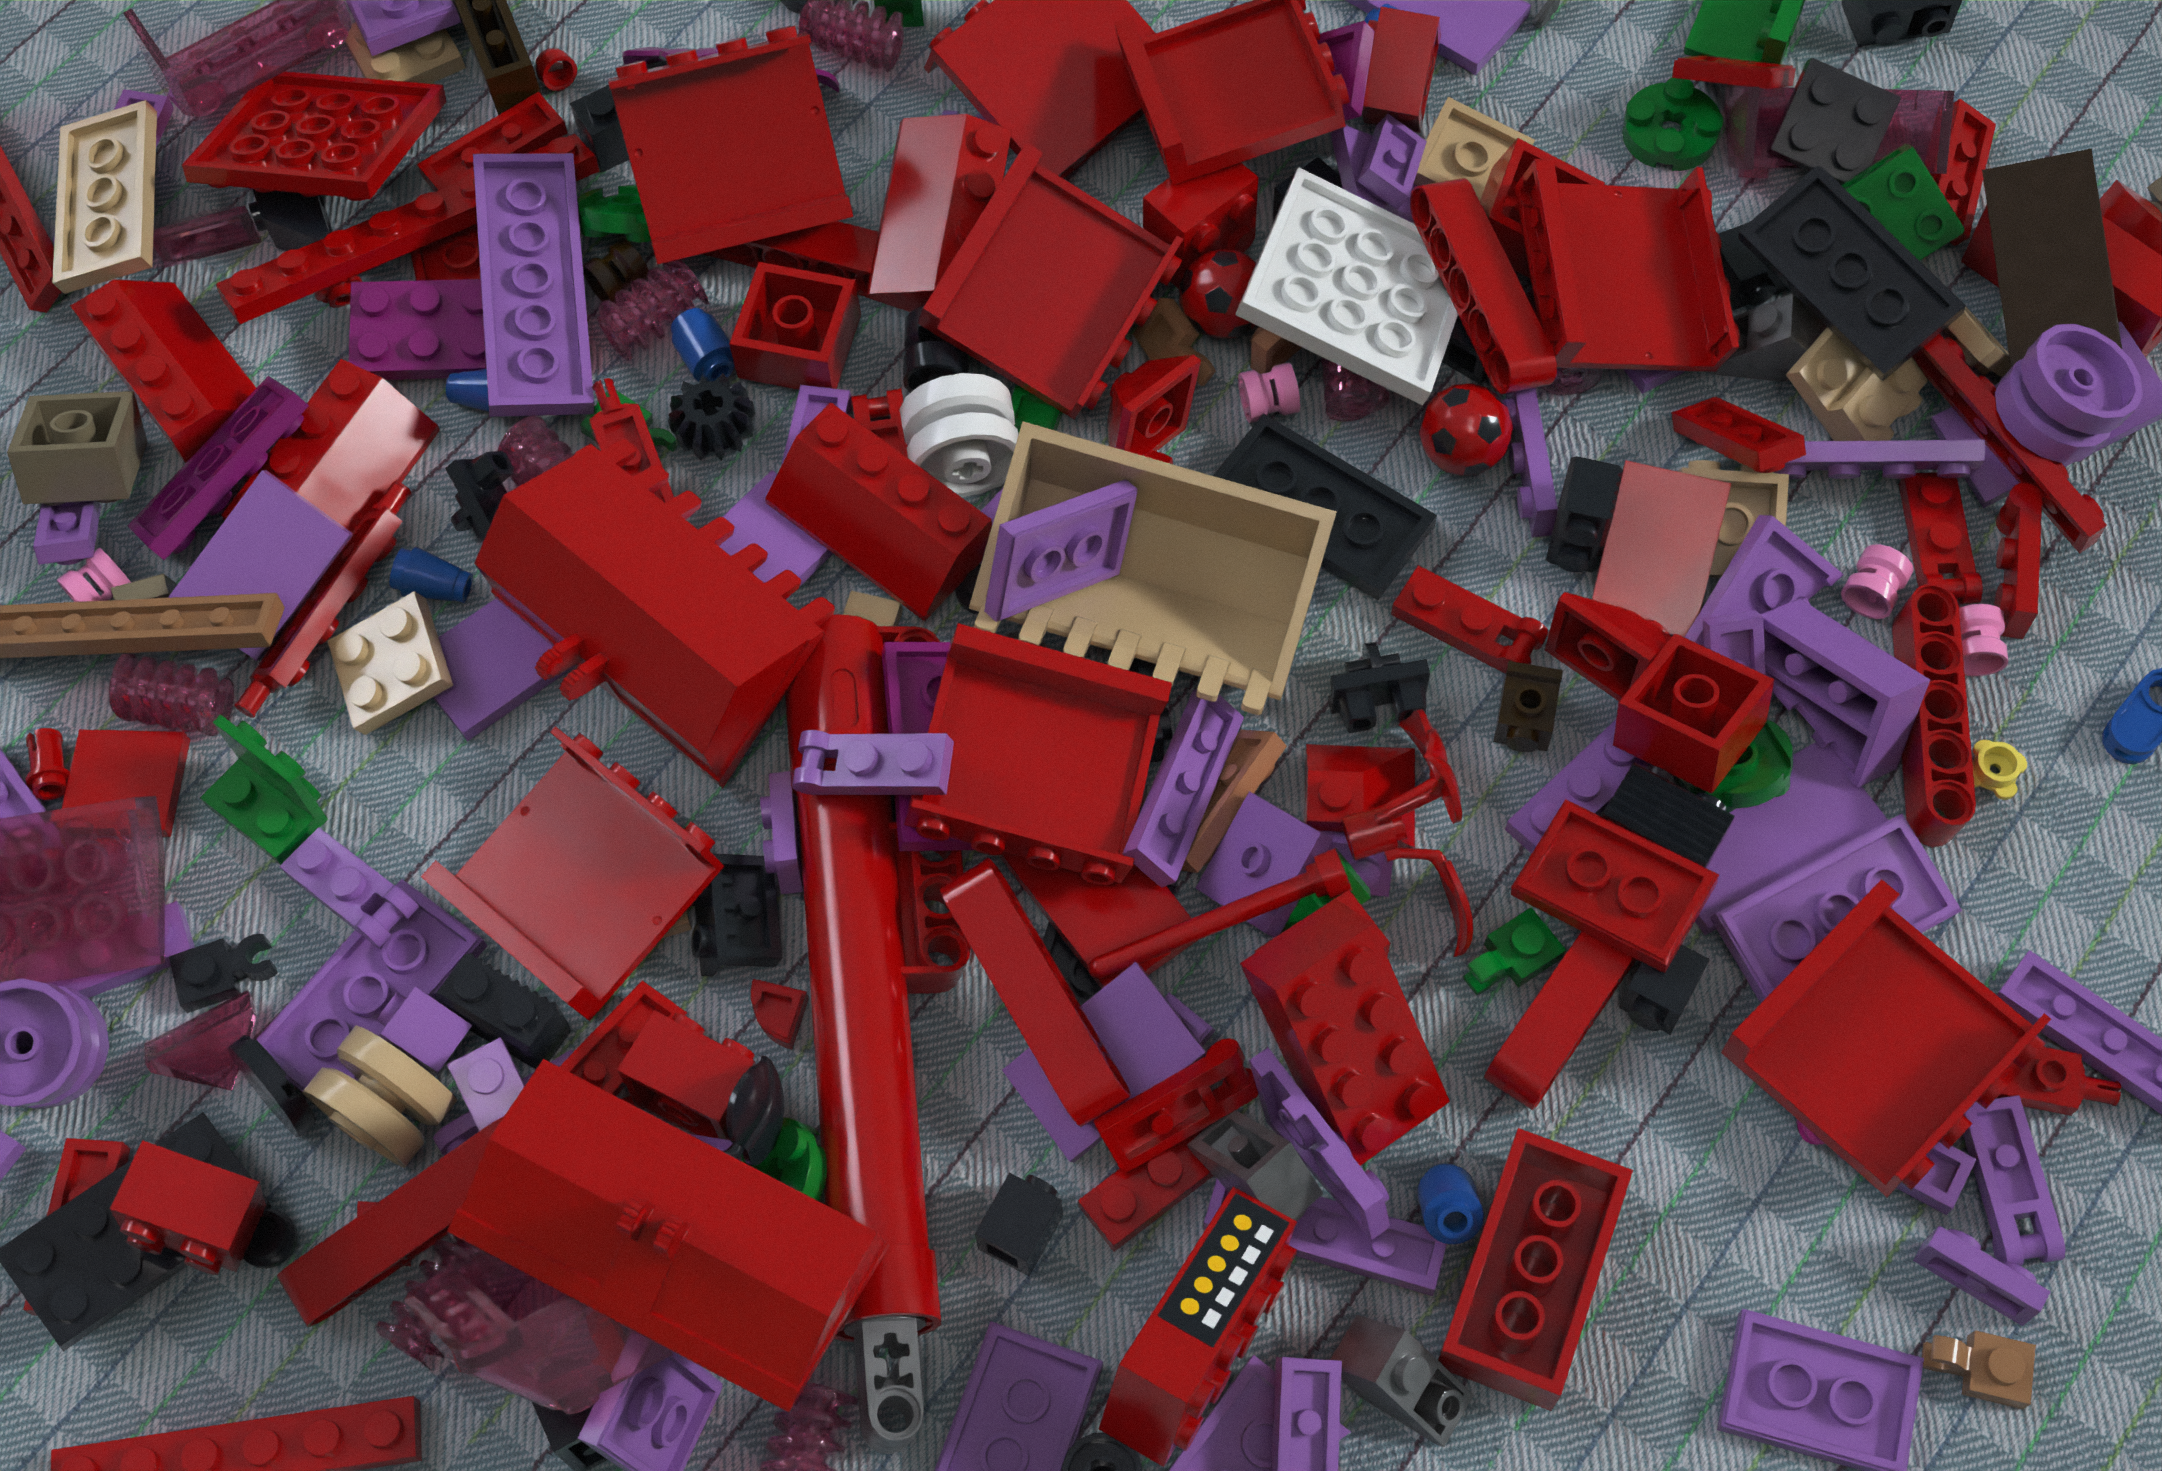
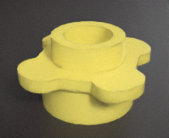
[1972,740,2027,800]

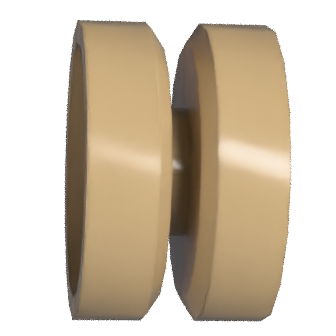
[303,1025,457,1168]

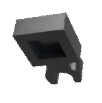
[169,934,278,1013]

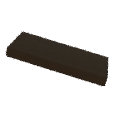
[1982,148,2122,367]

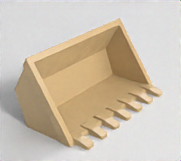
[969,421,1336,715]

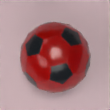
[1179,248,1257,339]
[1419,383,1513,476]

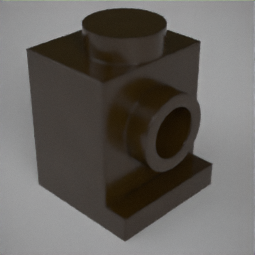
[1493,661,1563,752]

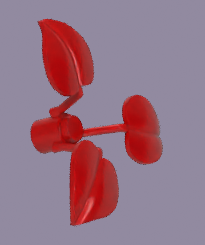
[1341,709,1473,957]

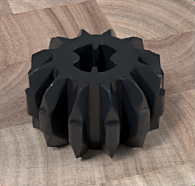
[668,373,756,461]

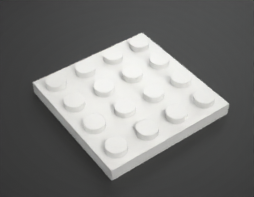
[1235,167,1458,406]

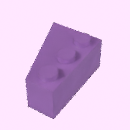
[1761,599,1930,788]

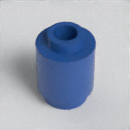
[670,308,735,382]
[1417,1163,1484,1244]

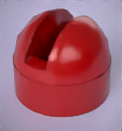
[535,48,577,91]

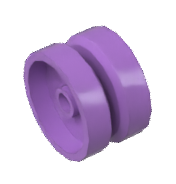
[1995,324,2143,463]
[0,978,109,1109]

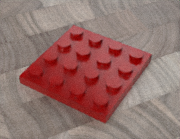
[182,70,447,201]

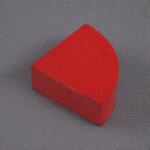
[751,979,809,1050]

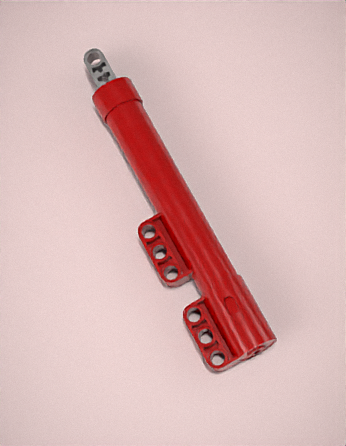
[785,614,971,1454]

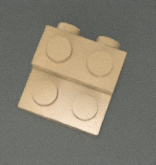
[1786,327,1928,441]
[1678,460,1789,578]

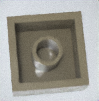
[7,391,147,506]

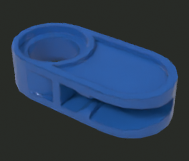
[2102,668,2162,764]

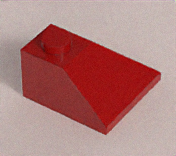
[1107,354,1201,457]
[1544,592,1672,701]
[1304,744,1415,848]

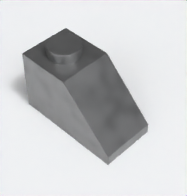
[1187,1110,1323,1221]

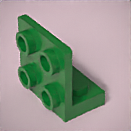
[1684,0,1805,64]
[1841,143,1965,261]
[200,714,328,865]

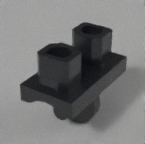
[445,451,514,541]
[1328,642,1430,733]

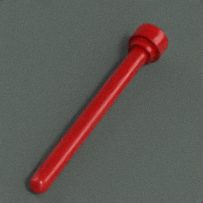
[1088,848,1353,979]

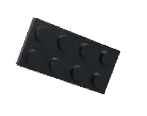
[1738,164,1966,381]
[1213,414,1437,600]
[0,1112,271,1352]

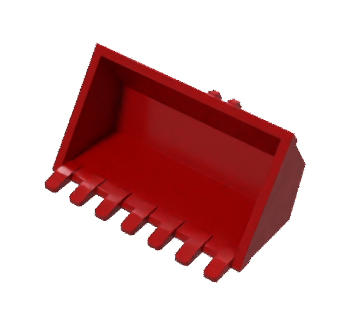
[474,439,835,789]
[447,1059,890,1412]

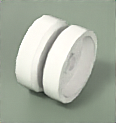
[899,373,1019,497]

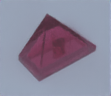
[153,205,262,268]
[144,990,257,1091]

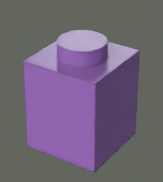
[377,986,472,1077]

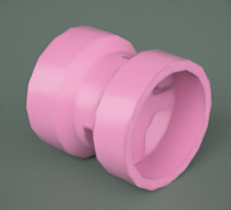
[1238,363,1301,423]
[1841,544,1914,619]
[57,547,131,602]
[1959,604,2008,676]

